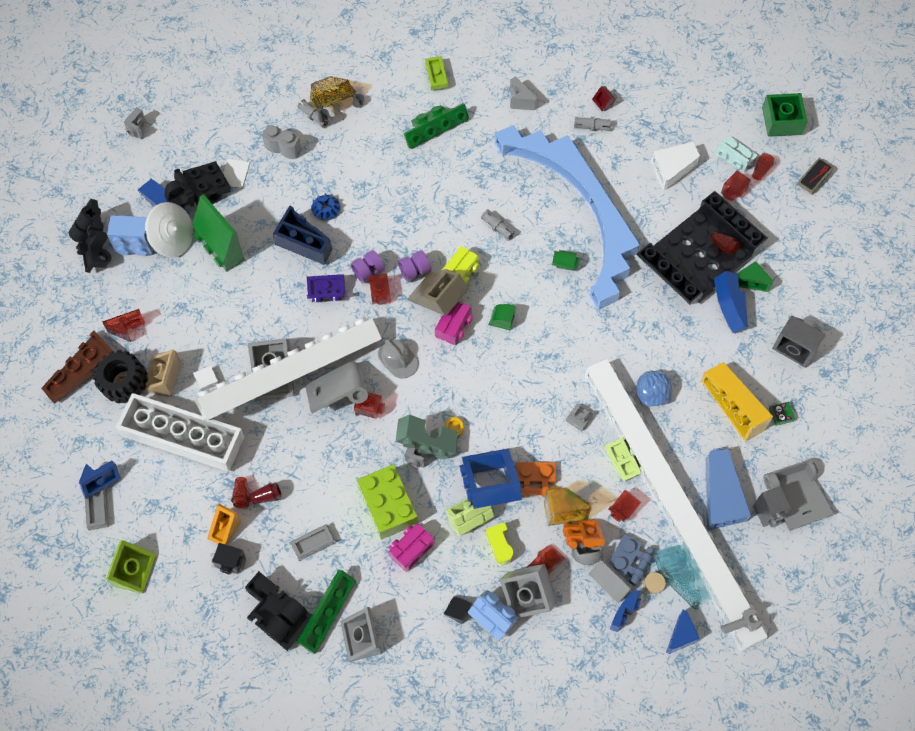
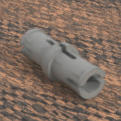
[297,99,330,128]
[574,116,610,131]
[481,209,515,240]

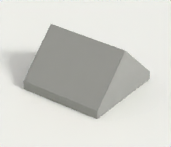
[340,607,381,662]

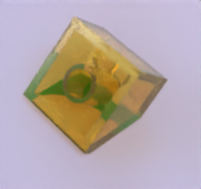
[544,486,591,526]

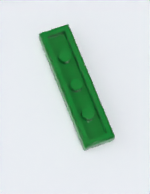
[297,569,356,654]

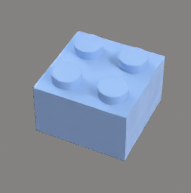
[107,215,153,256]

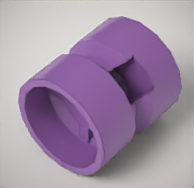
[350,250,385,283]
[398,250,431,282]

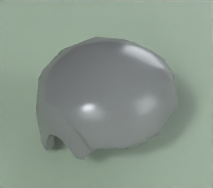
[572,543,603,565]

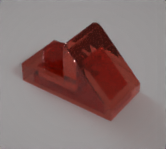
[102,309,145,342]
[526,544,565,575]

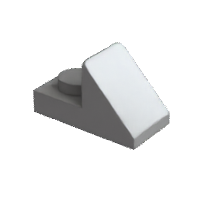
[509,76,538,110]

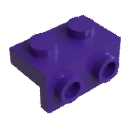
[307,274,346,302]

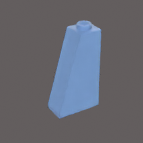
[706,448,751,530]

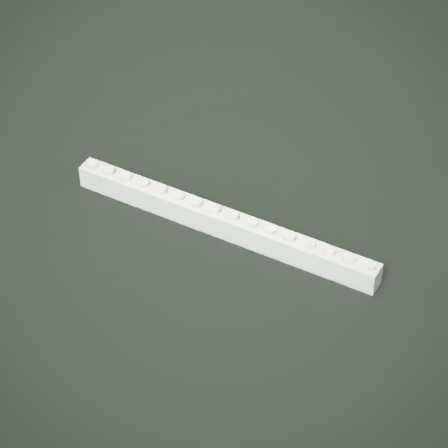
[585,359,768,652]

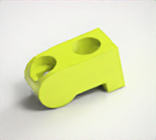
[485,522,513,565]

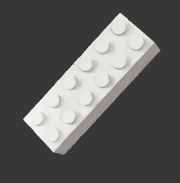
[115,393,245,472]

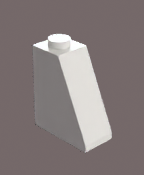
[651,142,701,190]

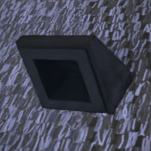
[444,596,472,624]

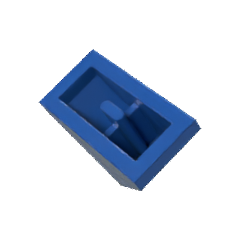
[666,609,700,654]

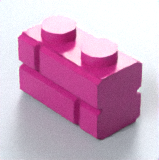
[435,301,473,345]
[388,523,435,572]

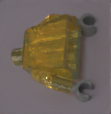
[310,76,364,123]

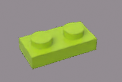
[425,56,448,90]

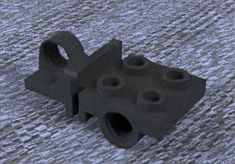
[164,161,231,207]
[69,199,112,273]
[245,571,312,651]

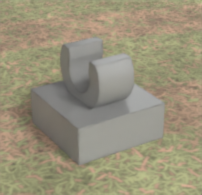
[566,404,593,431]

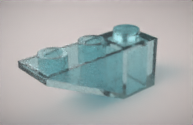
[654,545,702,610]

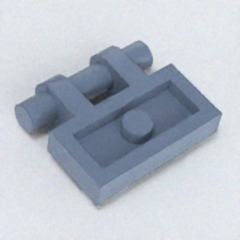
[609,534,655,586]

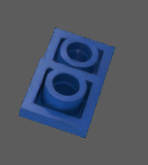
[610,590,641,632]

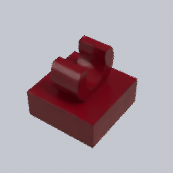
[592,86,616,111]

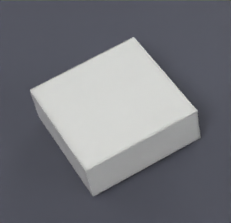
[193,365,219,391]

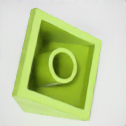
[106,540,156,593]

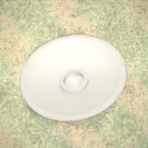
[145,202,194,257]

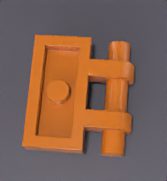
[516,462,556,497]
[563,520,604,549]

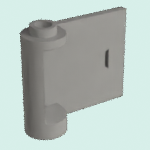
[305,362,368,414]
[763,459,834,531]

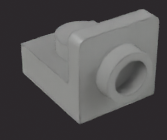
[124,107,146,139]
[405,448,425,468]

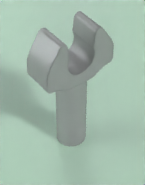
[721,609,762,634]

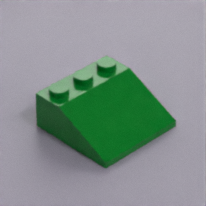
[192,194,245,272]

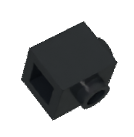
[212,543,246,575]

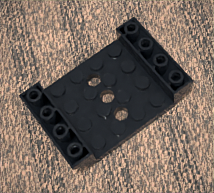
[637,191,768,305]

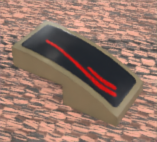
[797,157,834,194]

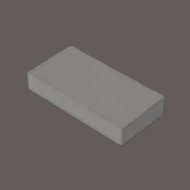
[85,488,109,530]
[290,524,336,561]
[589,558,633,603]

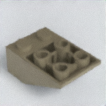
[407,269,469,316]

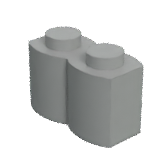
[262,125,302,159]

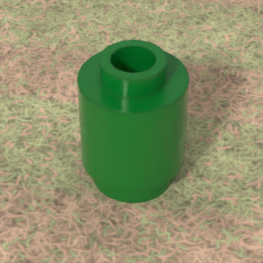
[552,250,580,271]

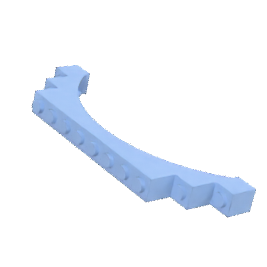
[495,125,640,310]

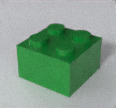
[762,93,808,136]

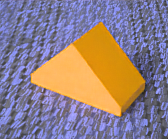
[207,504,241,545]

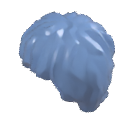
[636,370,672,407]

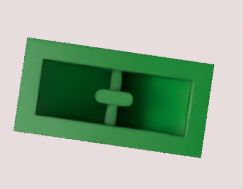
[736,261,773,292]

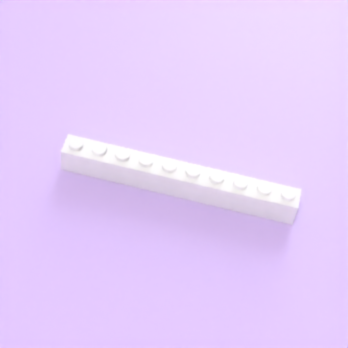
[194,317,382,421]

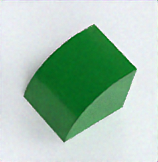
[488,304,516,331]

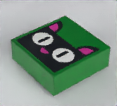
[769,402,795,426]

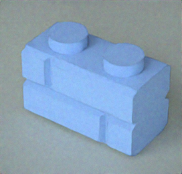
[468,590,519,641]

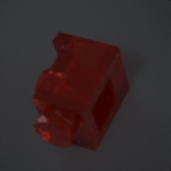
[721,170,751,201]
[369,274,391,305]
[354,392,385,419]

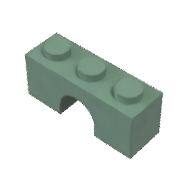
[395,414,458,459]

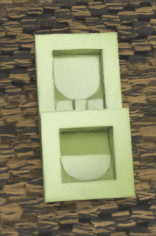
[604,438,641,481]

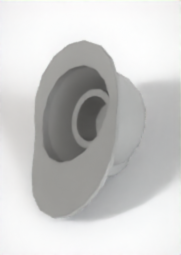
[378,339,418,378]

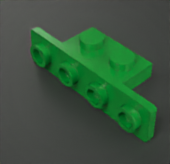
[404,103,469,149]

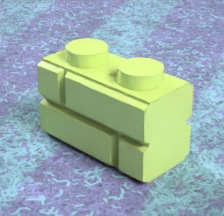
[445,499,494,536]

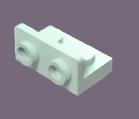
[716,136,758,172]

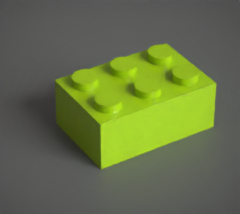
[357,464,418,540]

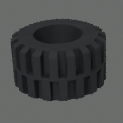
[93,350,148,403]

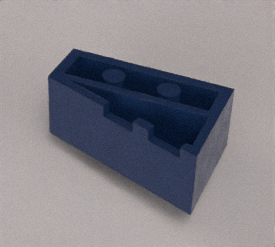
[273,205,332,265]

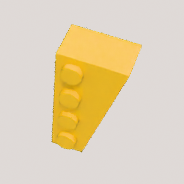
[701,362,773,442]

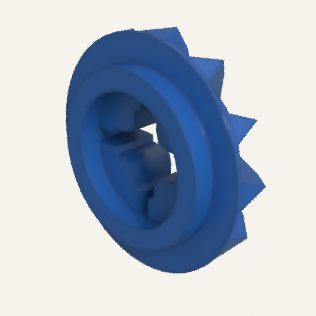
[311,193,340,220]

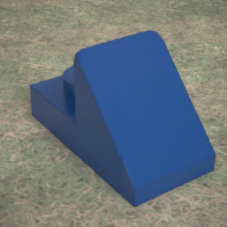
[79,460,121,499]

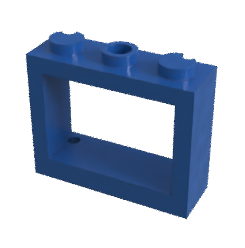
[459,448,522,509]

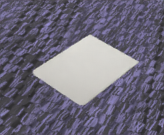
[223,159,250,188]

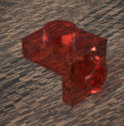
[608,490,642,522]

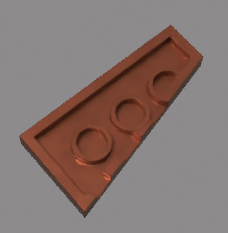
[41,330,115,404]

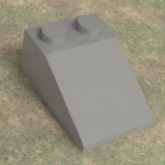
[248,338,294,401]

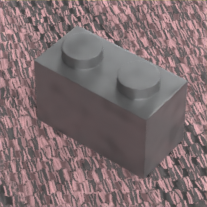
[753,486,791,527]

